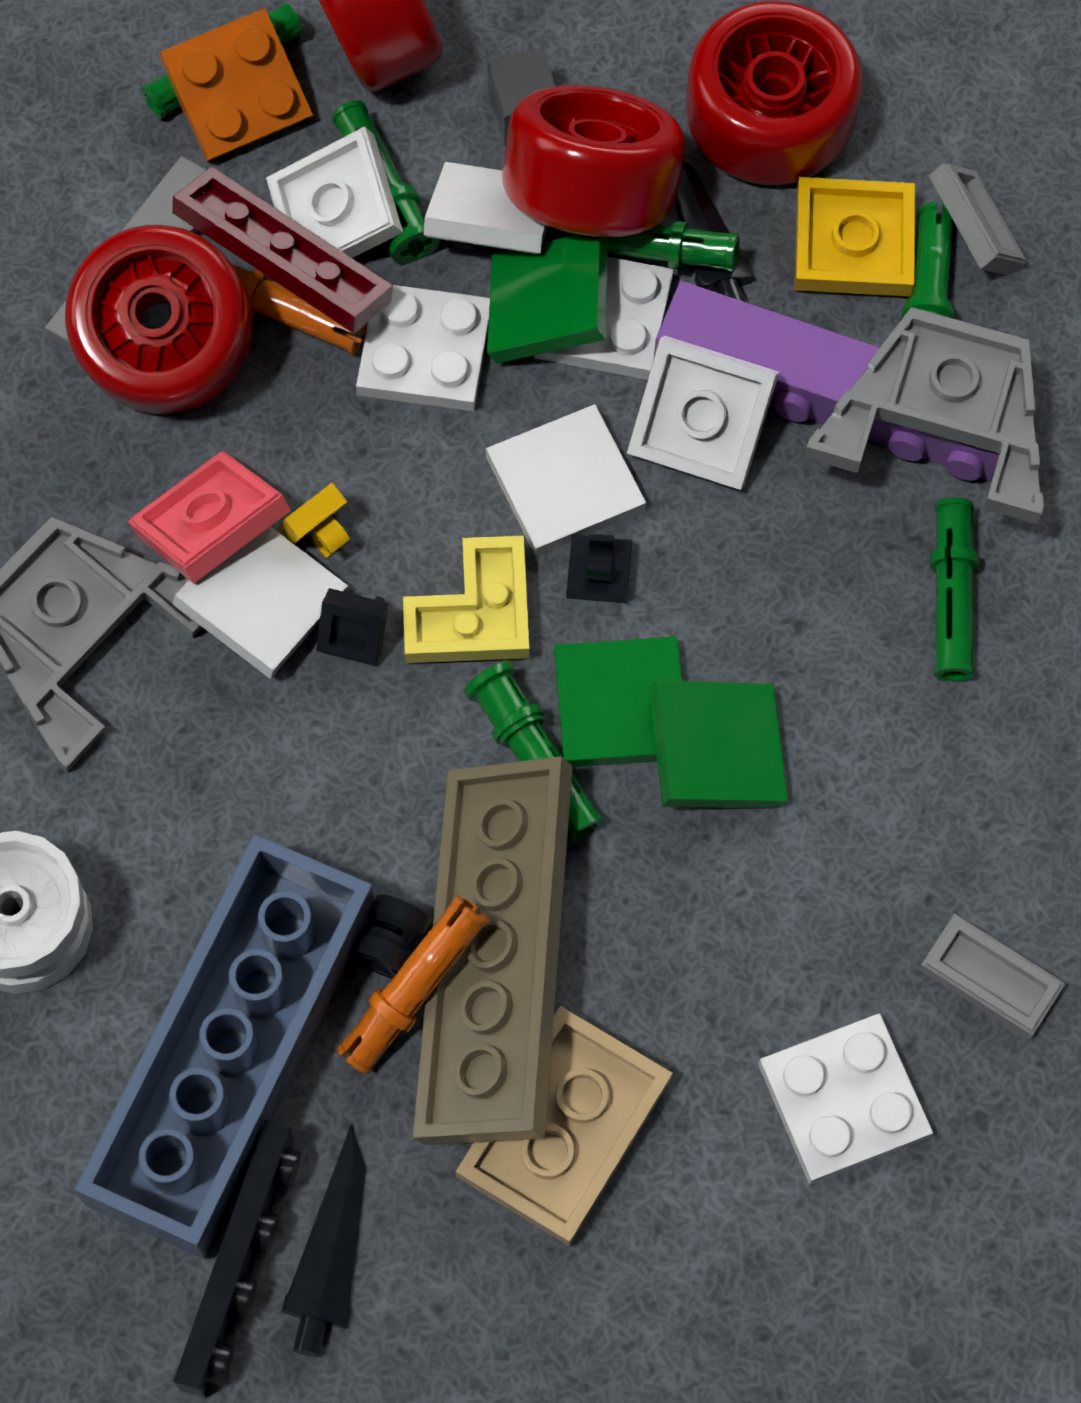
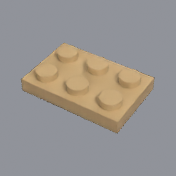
[456,1006,673,1246]

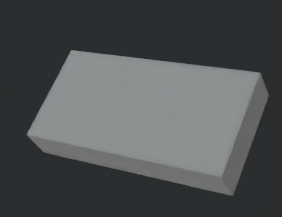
[929,163,1026,275]
[919,914,1065,1040]

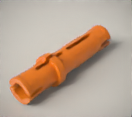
[232,264,368,355]
[337,894,490,1074]

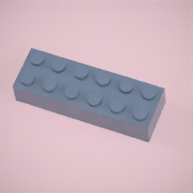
[74,834,374,1260]

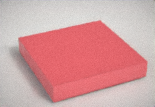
[127,451,291,584]

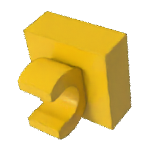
[276,483,350,558]

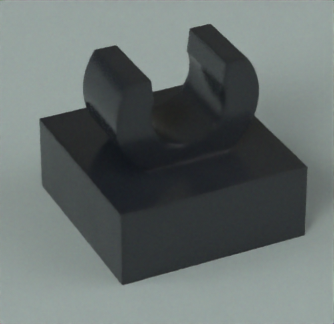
[566,533,633,604]
[316,588,389,666]

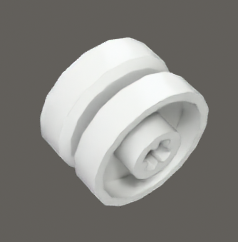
[0,831,93,994]

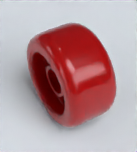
[319,0,443,91]
[685,1,863,185]
[502,85,685,237]
[65,225,252,414]

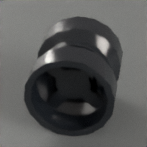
[349,894,434,980]

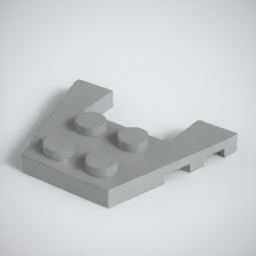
[805,307,1044,524]
[0,517,203,772]

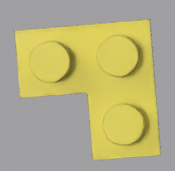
[403,535,529,663]

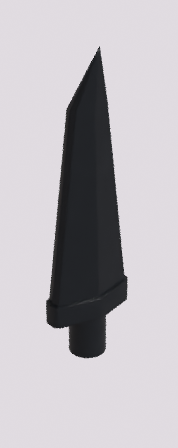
[676,161,754,302]
[281,1125,366,1357]

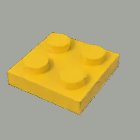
[794,177,915,297]

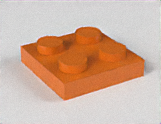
[158,8,313,162]

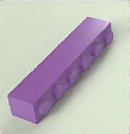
[654,280,998,482]

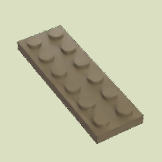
[412,756,573,1145]

